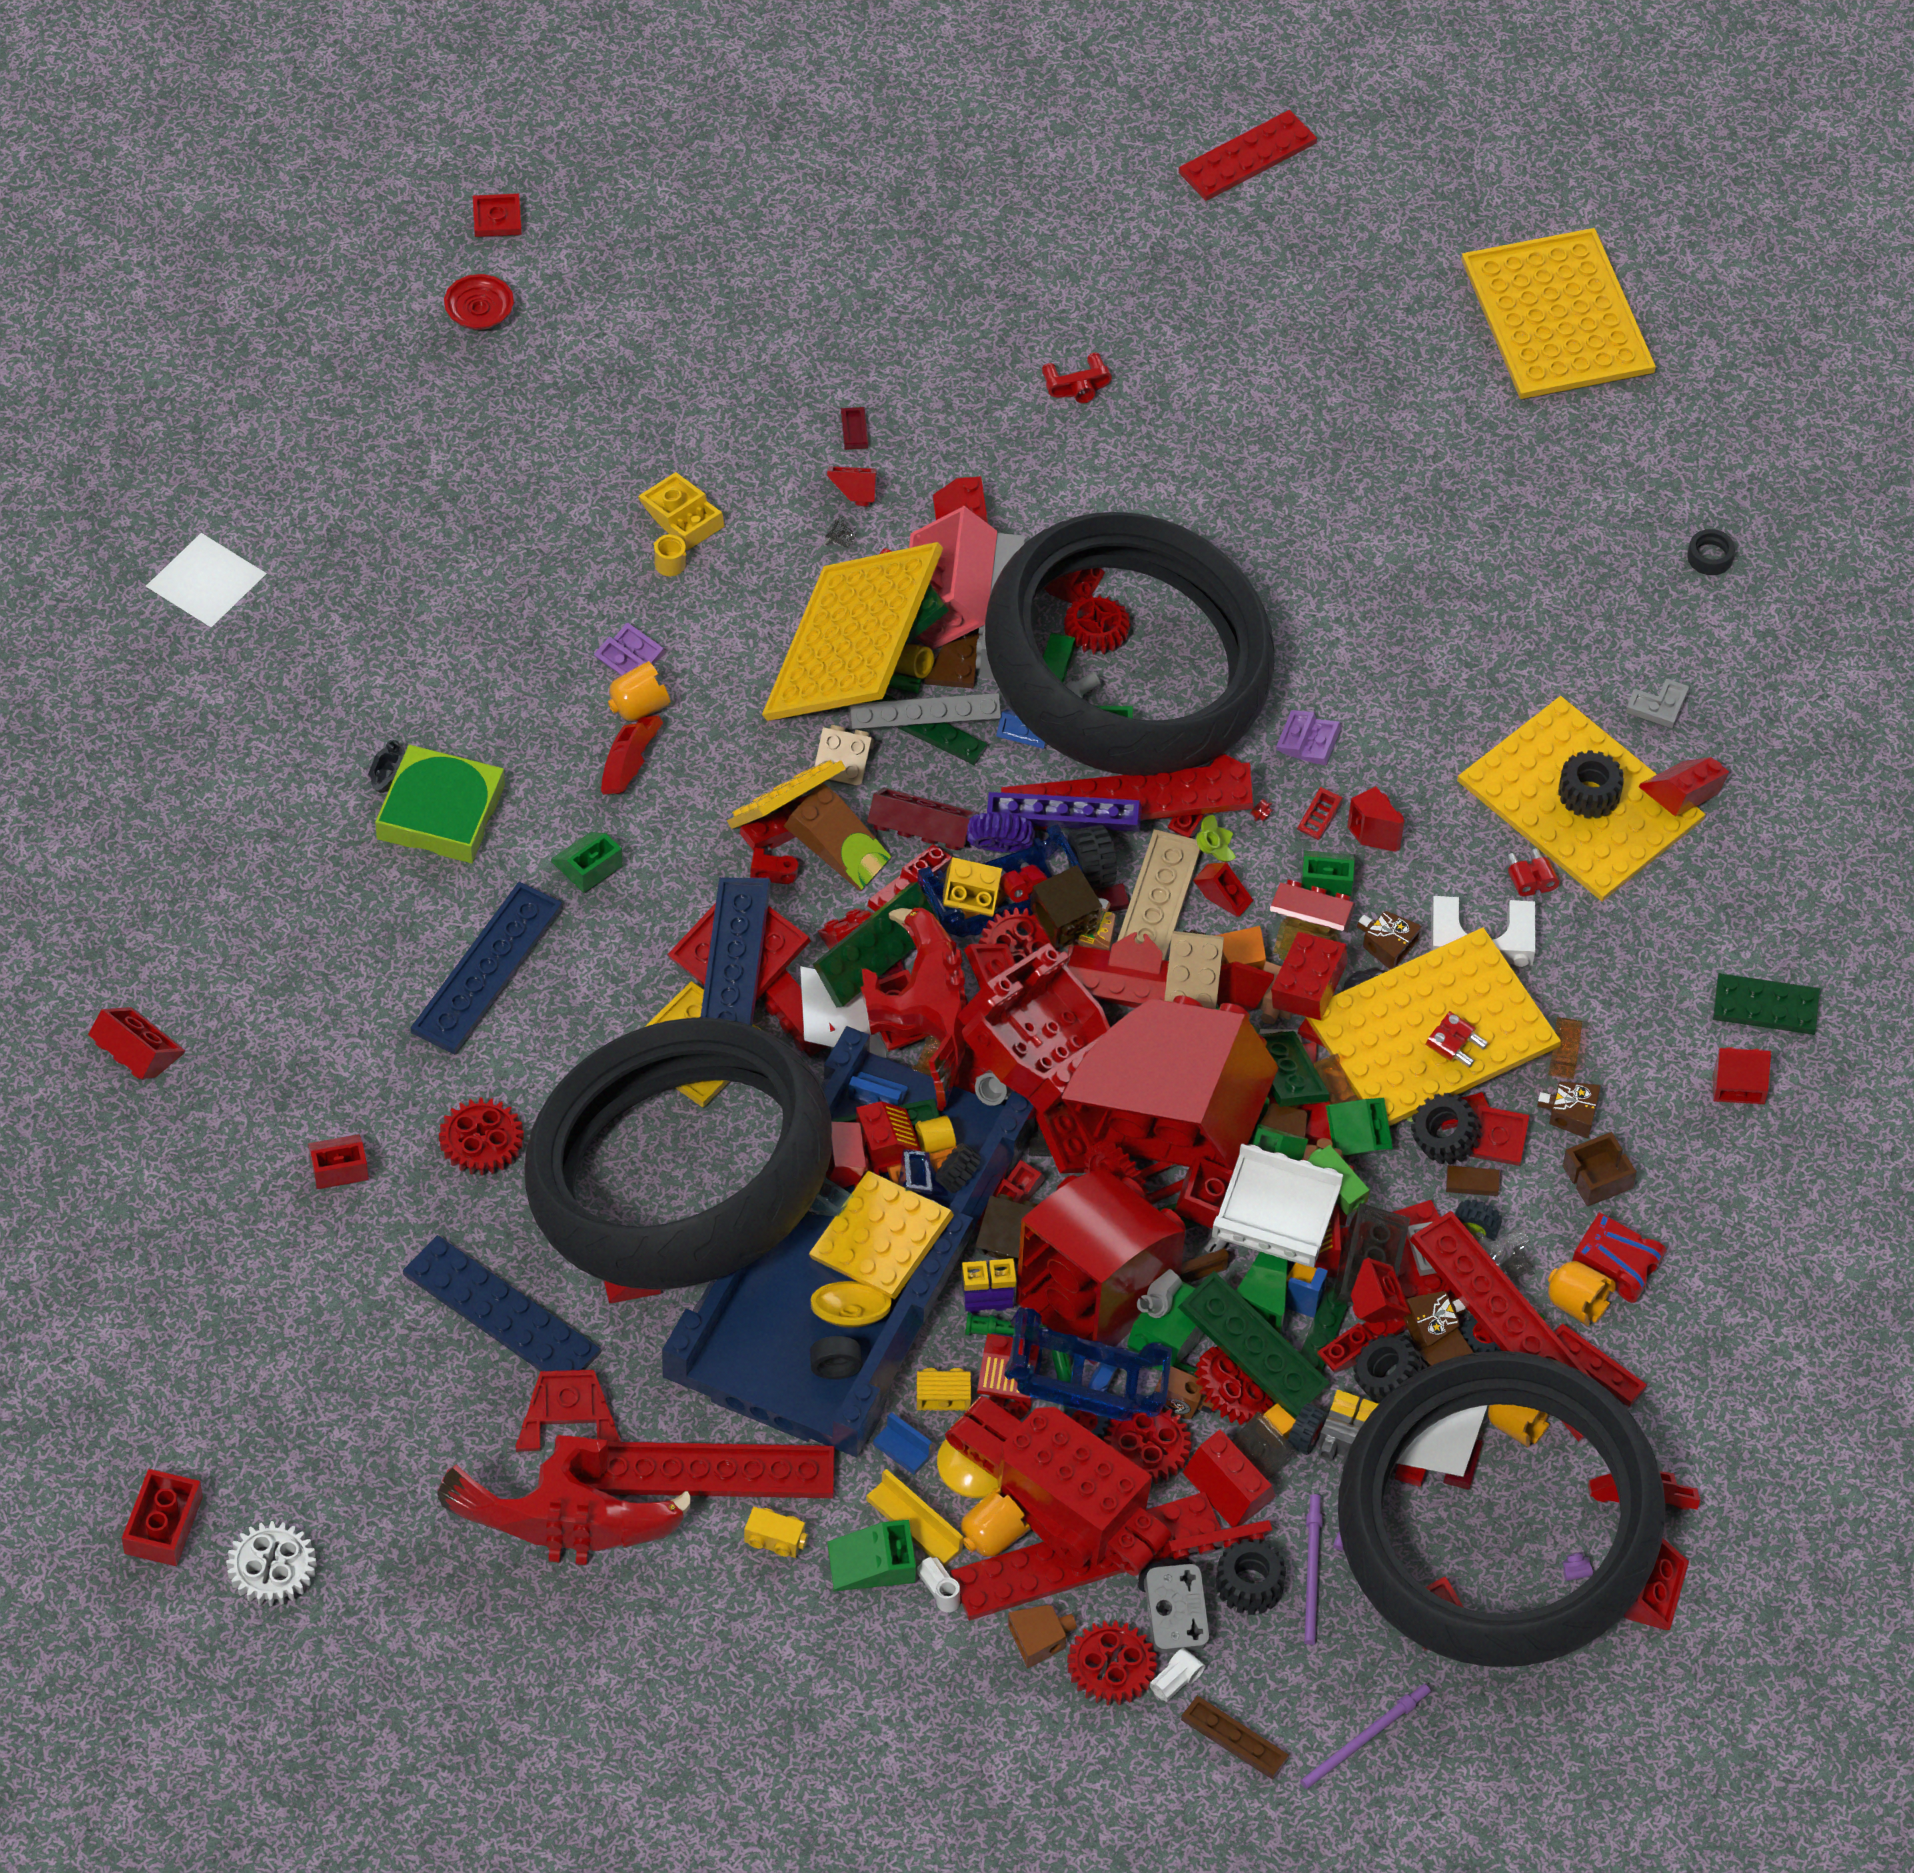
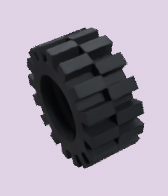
[935,1143,981,1194]

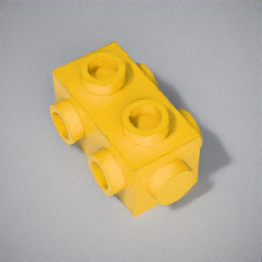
[744,1506,808,1558]

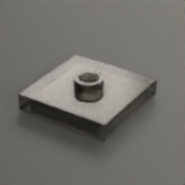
[1232,1412,1297,1480]

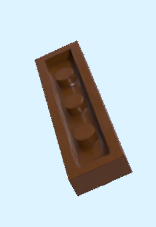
[1181,1695,1289,1780]

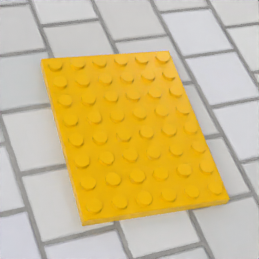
[1461,228,1656,399]
[762,542,943,721]
[1457,696,1706,902]
[1306,927,1561,1126]

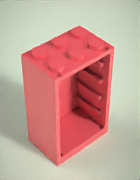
[909,506,997,650]

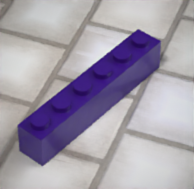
[987,792,1142,832]

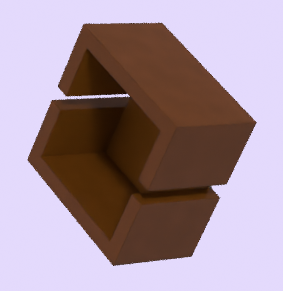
[1562,1132,1637,1207]

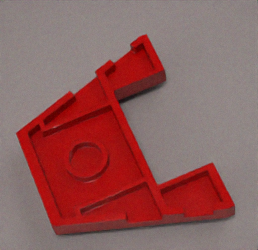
[516,1370,621,1452]

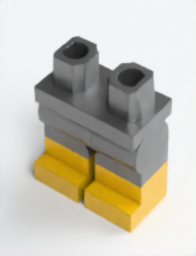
[1318,1389,1379,1465]

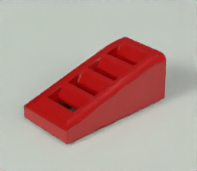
[1297,787,1343,840]

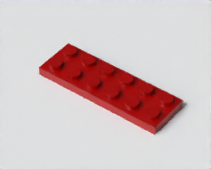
[1178,109,1317,201]

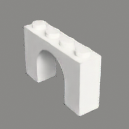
[1431,896,1535,967]

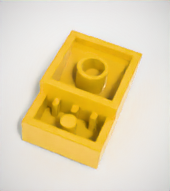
[638,472,725,551]

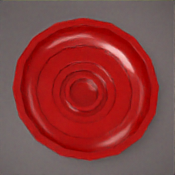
[444,274,514,330]

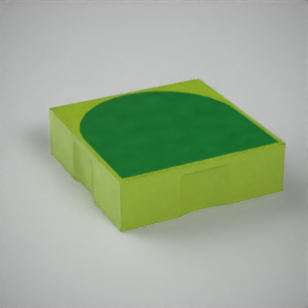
[375,745,505,863]

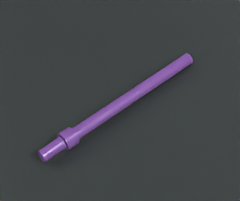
[1304,1494,1323,1645]
[1300,1684,1431,1789]

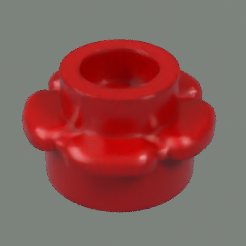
[1250,799,1273,821]

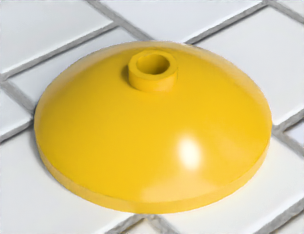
[811,1281,891,1328]
[937,1439,998,1498]

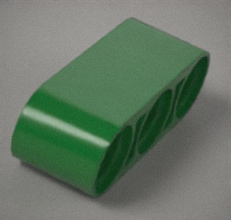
[1043,632,1076,684]

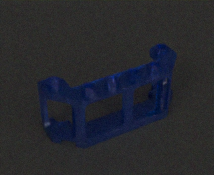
[918,824,1082,938]
[1004,1307,1172,1421]

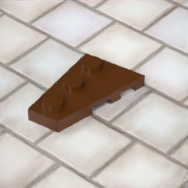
[924,628,979,689]

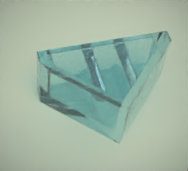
[809,1177,853,1216]

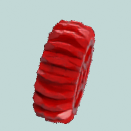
[1064,594,1130,655]

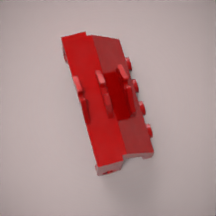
[1066,932,1169,1005]

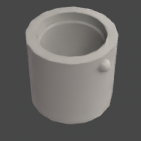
[975,1069,1015,1105]

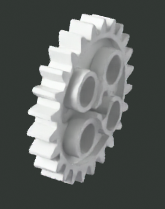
[226,1521,317,1606]

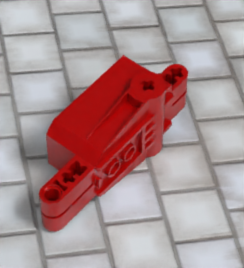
[945,1396,1171,1576]

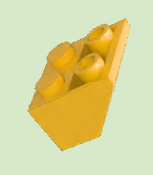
[943,857,1002,917]

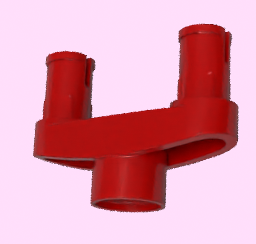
[1042,352,1112,404]

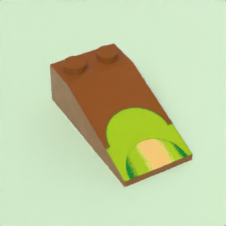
[784,782,891,891]

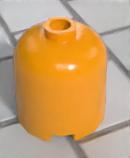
[607,661,671,721]
[1548,1261,1615,1326]
[1488,1404,1550,1448]
[961,1488,1030,1557]

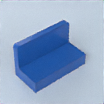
[996,709,1046,749]
[849,1072,908,1106]
[1285,1267,1328,1318]
[873,1412,932,1475]

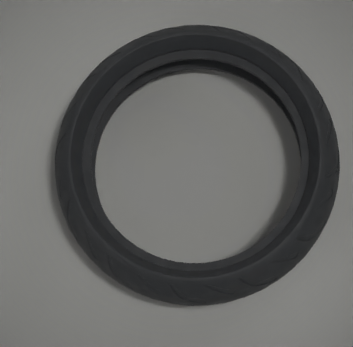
[985,512,1275,776]
[524,1017,832,1290]
[1338,1351,1665,1667]

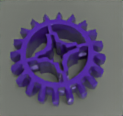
[967,812,1035,854]

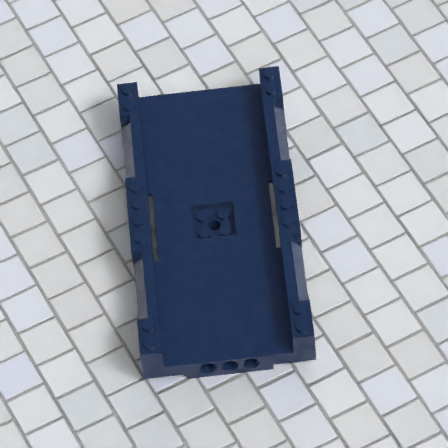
[662,1026,1036,1458]

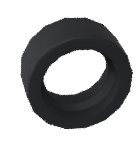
[1687,529,1735,575]
[810,1336,861,1379]

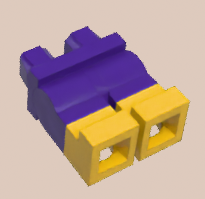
[962,1259,1016,1313]

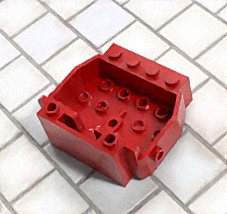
[957,943,1110,1115]

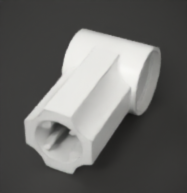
[916,1557,961,1612]
[1150,1648,1205,1702]

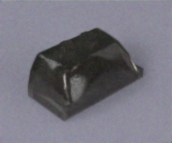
[1332,1203,1410,1307]

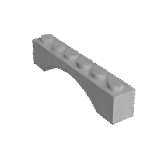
[848,693,1001,730]

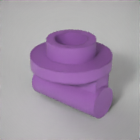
[1562,1553,1593,1581]

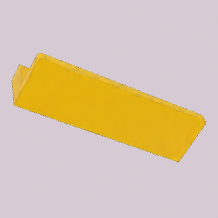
[866,1469,963,1567]

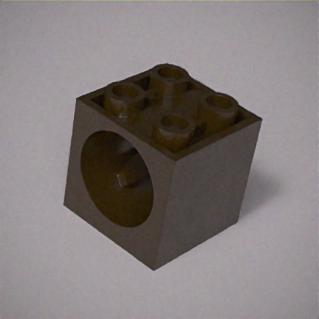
[1030,865,1103,949]
[976,1194,1038,1264]

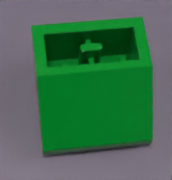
[551,832,622,893]
[1301,850,1355,897]
[1326,1098,1393,1156]
[1252,1124,1308,1161]

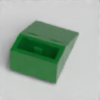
[827,1519,916,1592]

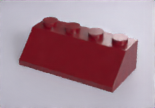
[867,787,979,850]

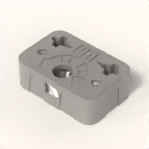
[1144,1564,1209,1654]

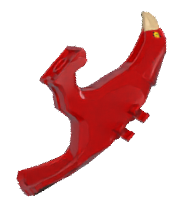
[862,908,968,1111]
[437,1435,691,1566]

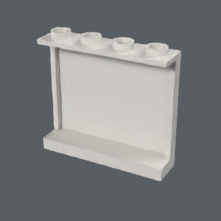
[1212,1144,1343,1268]

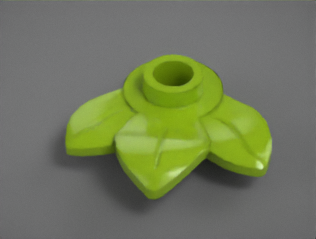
[1196,815,1236,862]

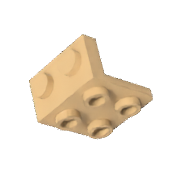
[815,725,875,785]

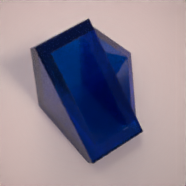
[898,1149,948,1196]

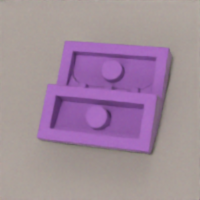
[594,622,666,675]
[1276,710,1341,765]

